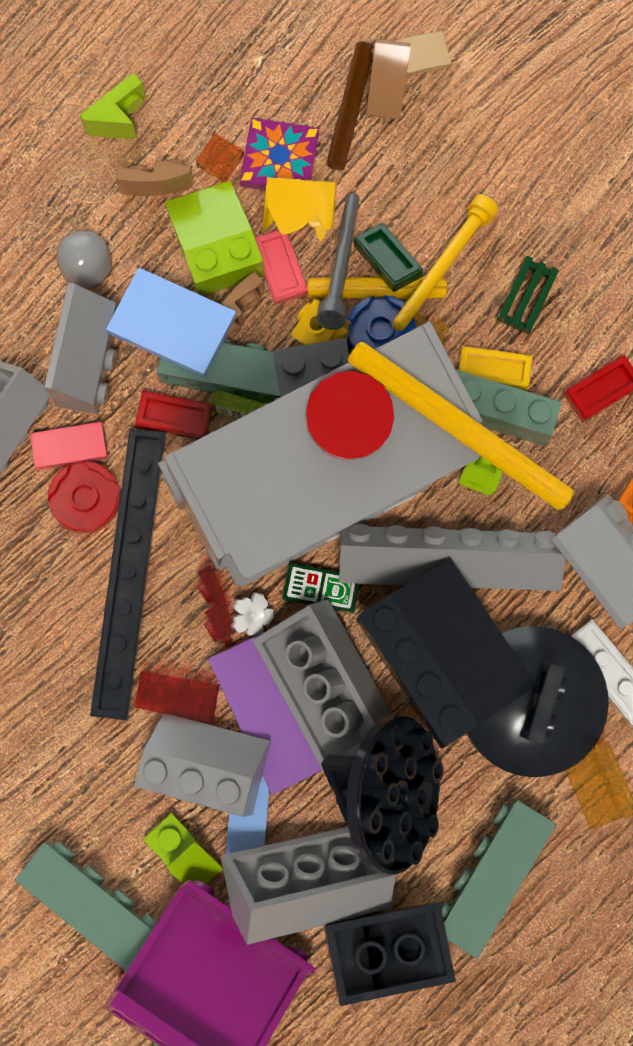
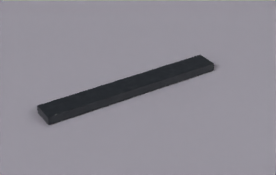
[90,428,167,721]

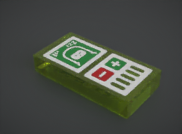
[211,390,265,419]

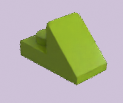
[80,73,146,139]
[459,444,510,495]
[143,813,223,885]

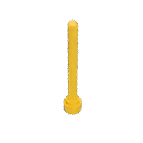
[392,194,499,331]

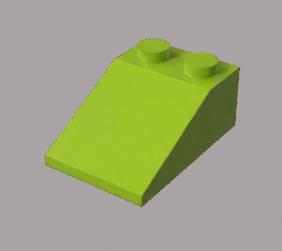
[165,181,264,296]

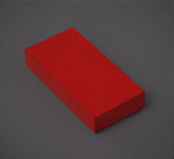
[563,355,633,423]
[135,390,213,440]

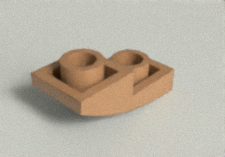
[366,39,411,119]
[116,159,193,196]
[221,271,264,340]

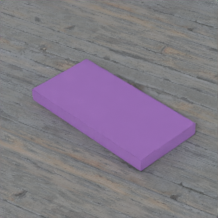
[208,632,322,795]

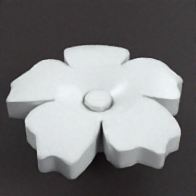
[231,592,274,637]

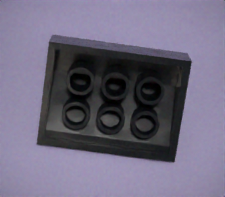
[356,559,536,749]

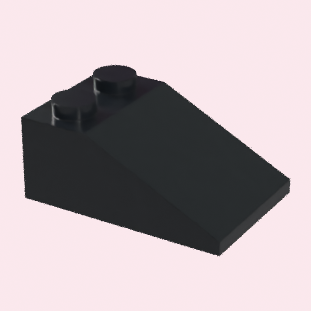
[323,902,456,1006]

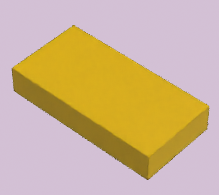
[458,346,533,392]

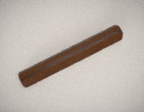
[327,41,374,171]

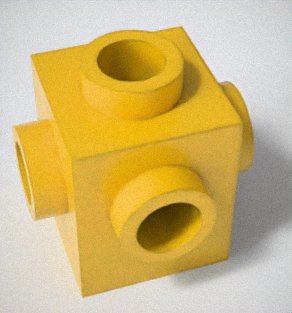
[290,299,352,345]

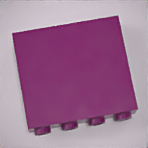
[103,880,316,1046]

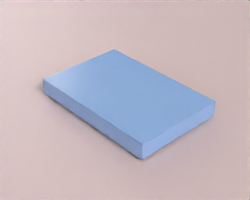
[106,268,237,378]

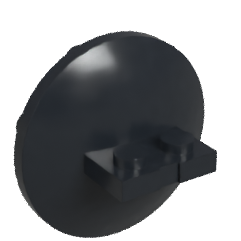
[466,626,609,777]
[321,716,444,875]

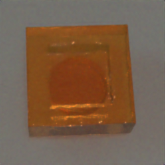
[196,133,244,182]

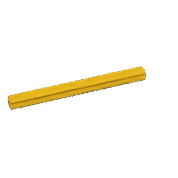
[348,342,574,510]

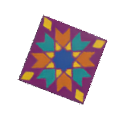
[240,118,319,190]

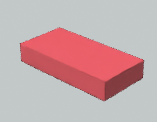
[255,230,308,305]
[30,422,108,471]

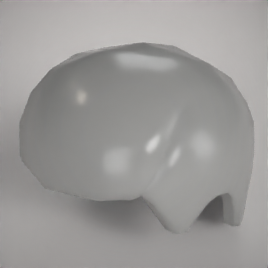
[56,230,112,288]

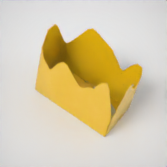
[261,177,336,241]

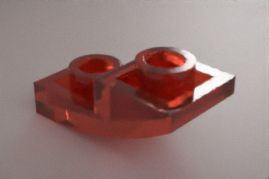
[196,565,233,647]
[135,671,220,722]

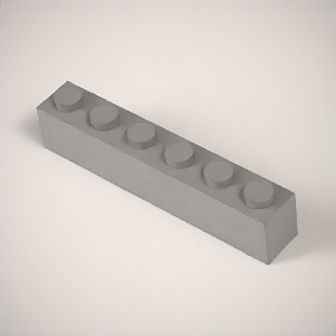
[339,524,566,591]

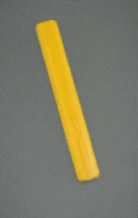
[308,277,447,299]

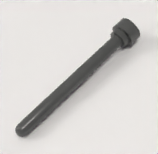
[316,193,360,330]

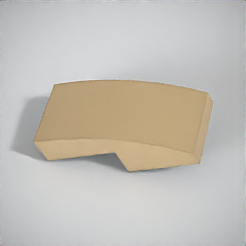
[372,31,452,79]

